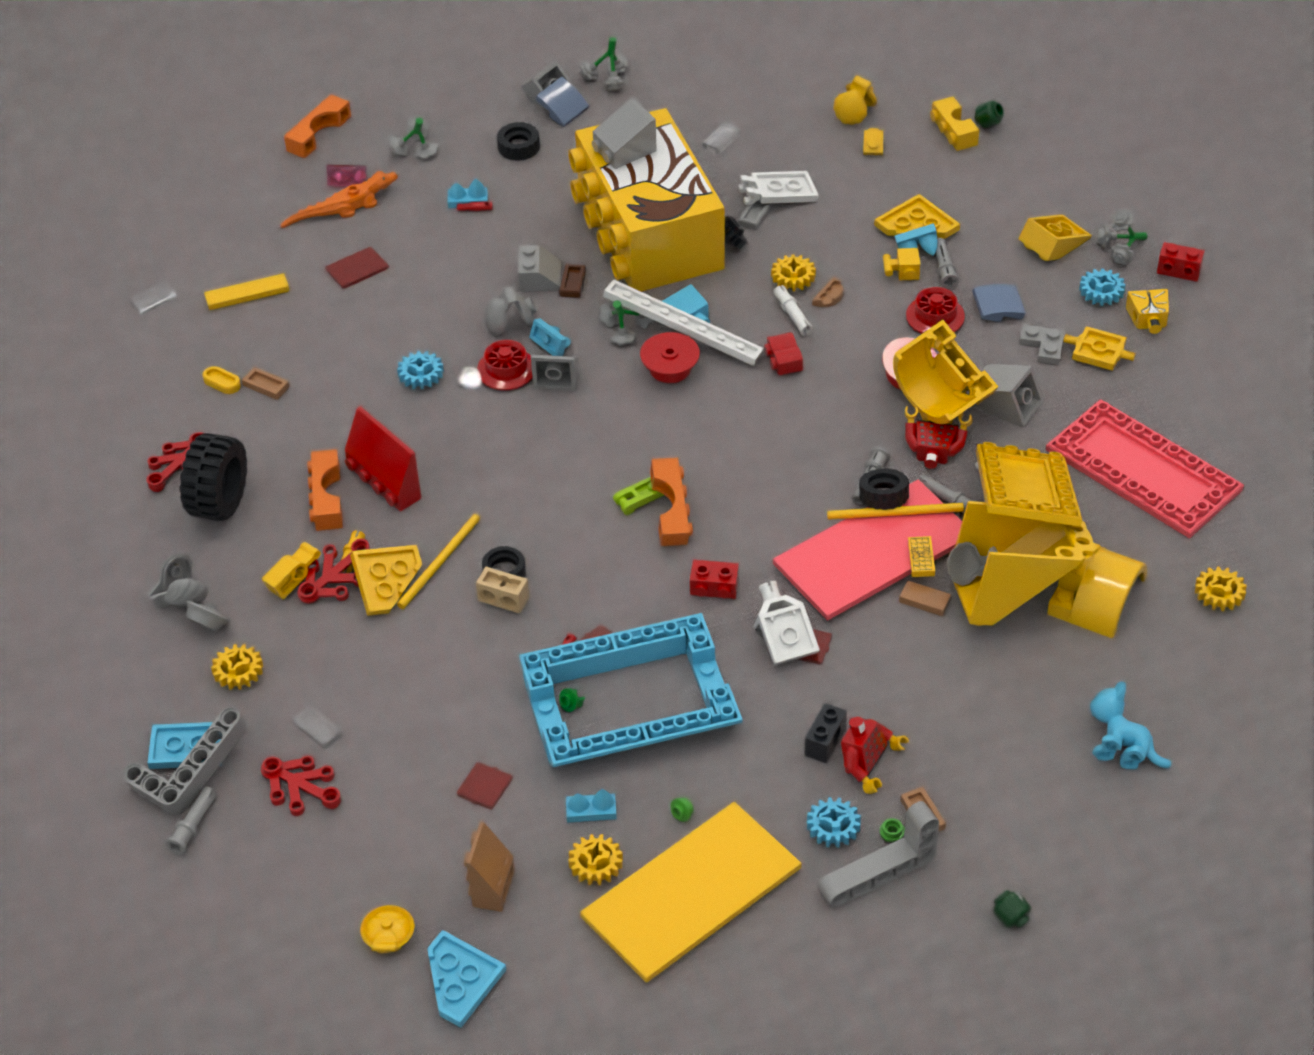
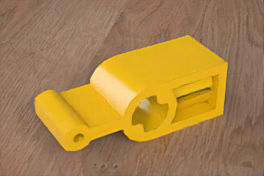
[261,542,321,600]

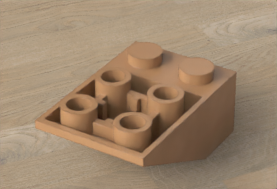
[464,821,515,912]

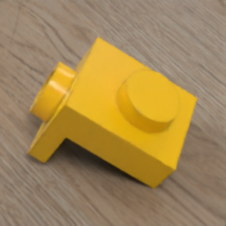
[863,128,884,155]

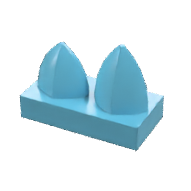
[448,178,488,208]
[895,223,938,256]
[529,318,571,356]
[566,789,617,823]

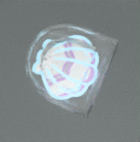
[458,367,482,390]

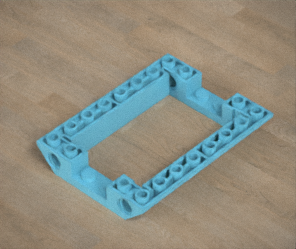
[519,613,743,767]

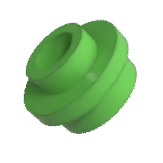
[670,797,694,822]
[880,818,905,843]

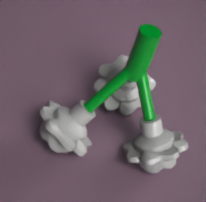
[580,37,629,91]
[1096,209,1148,265]

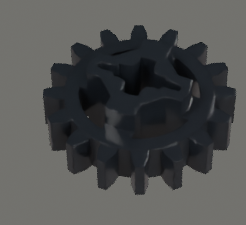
[725,215,748,249]

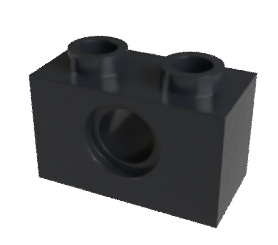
[804,703,847,764]

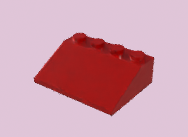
[344,406,422,512]

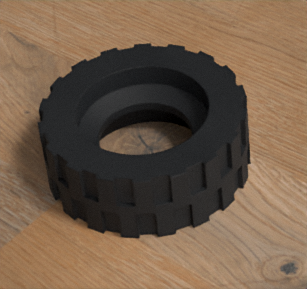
[497,122,540,161]
[859,468,909,510]

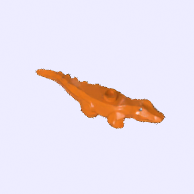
[280,171,398,228]

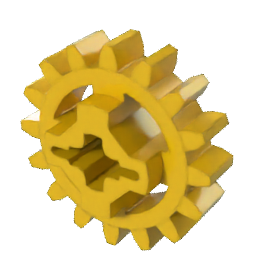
[771,254,816,291]
[1194,566,1247,612]
[211,644,264,690]
[568,834,623,886]

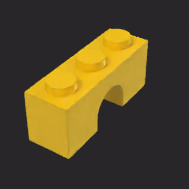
[930,96,979,151]

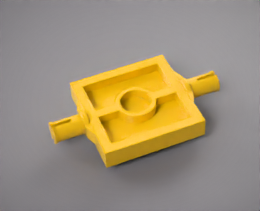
[1063,326,1136,371]

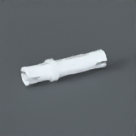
[773,285,813,336]

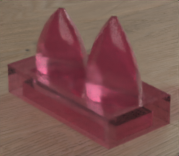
[326,164,367,186]

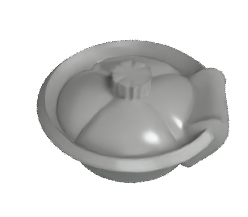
[186,601,231,631]

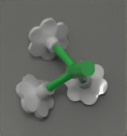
[388,116,439,160]
[599,300,655,346]

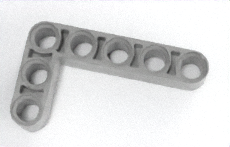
[122,707,247,815]
[817,801,939,907]

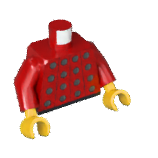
[904,406,973,469]
[841,716,909,794]

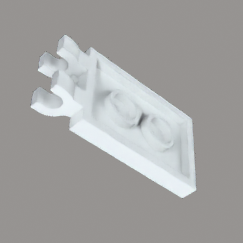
[737,171,819,205]

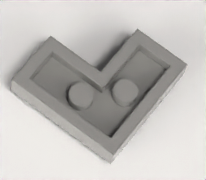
[1019,324,1065,365]

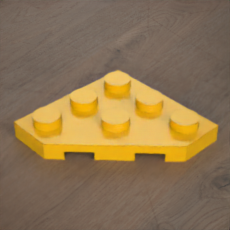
[874,194,960,239]
[350,545,422,616]

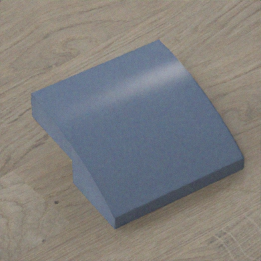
[536,77,589,127]
[972,284,1026,322]

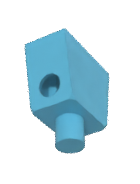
[662,284,710,323]

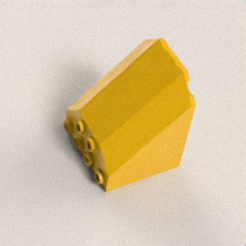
[954,501,1097,626]

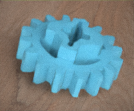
[1079,268,1126,306]
[397,350,444,390]
[807,797,861,848]

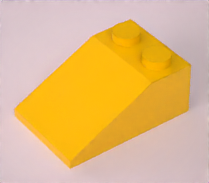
[1018,214,1092,261]

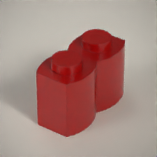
[764,332,803,375]

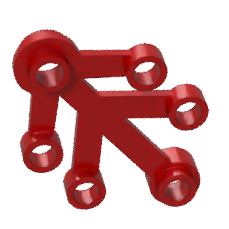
[146,432,203,492]
[297,538,371,604]
[260,755,341,816]

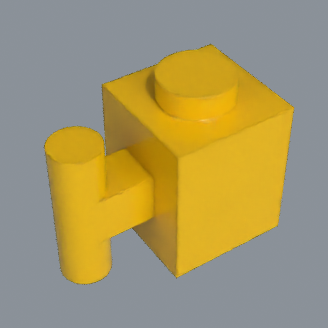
[882,248,920,281]

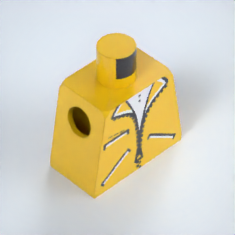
[1126,289,1169,334]

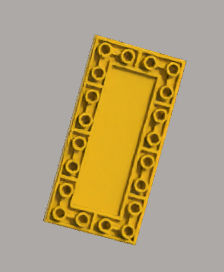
[976,442,1082,527]
[580,801,802,983]

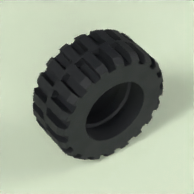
[179,433,248,522]

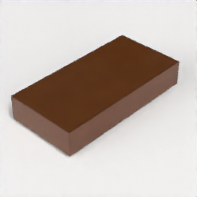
[559,264,586,298]

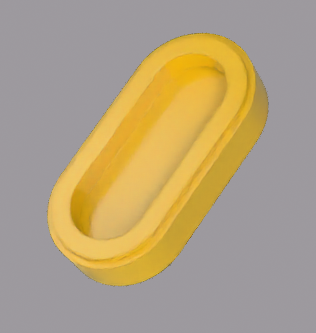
[202,366,241,394]

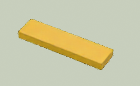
[204,273,290,310]

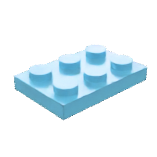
[147,722,222,769]

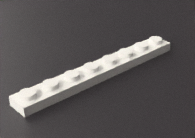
[603,279,764,366]

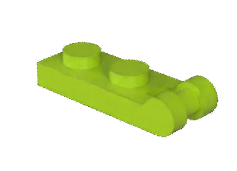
[613,477,664,515]

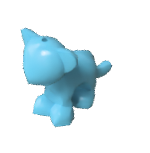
[1090,681,1172,769]

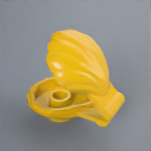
[833,75,877,125]

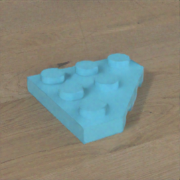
[427,930,507,1028]

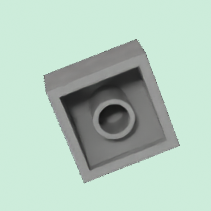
[521,61,579,109]
[518,245,561,292]
[531,355,579,391]

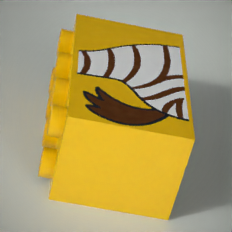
[568,108,725,292]

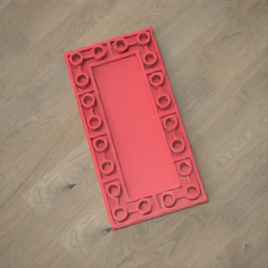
[1046,399,1244,539]
[773,479,962,621]

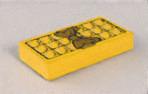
[908,536,935,577]

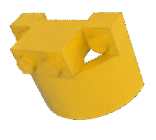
[893,320,999,424]
[1047,543,1147,638]

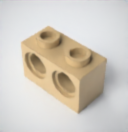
[476,567,529,613]

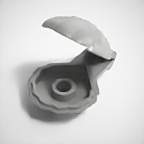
[484,287,537,335]
[946,542,998,586]
[148,553,209,609]

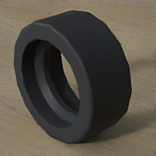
[482,546,526,578]

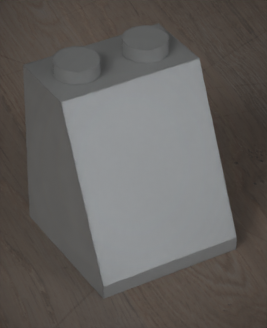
[592,97,657,169]
[968,364,1044,427]

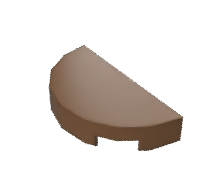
[812,277,844,307]

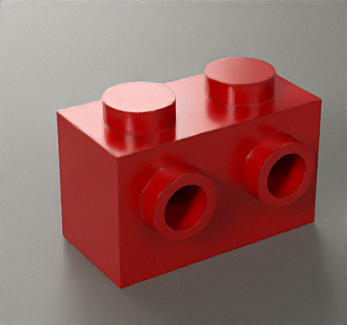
[1157,242,1205,282]
[690,559,739,599]

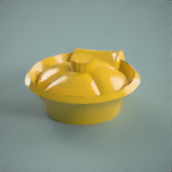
[360,905,415,954]

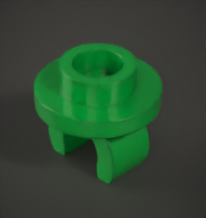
[559,688,585,712]

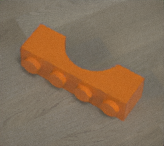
[284,94,352,159]
[307,449,343,531]
[649,457,693,546]

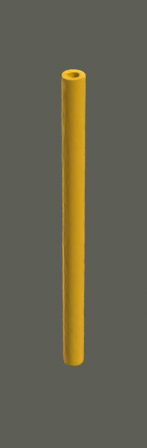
[827,503,964,520]
[397,514,480,609]

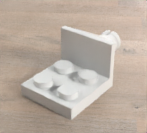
[753,581,820,666]

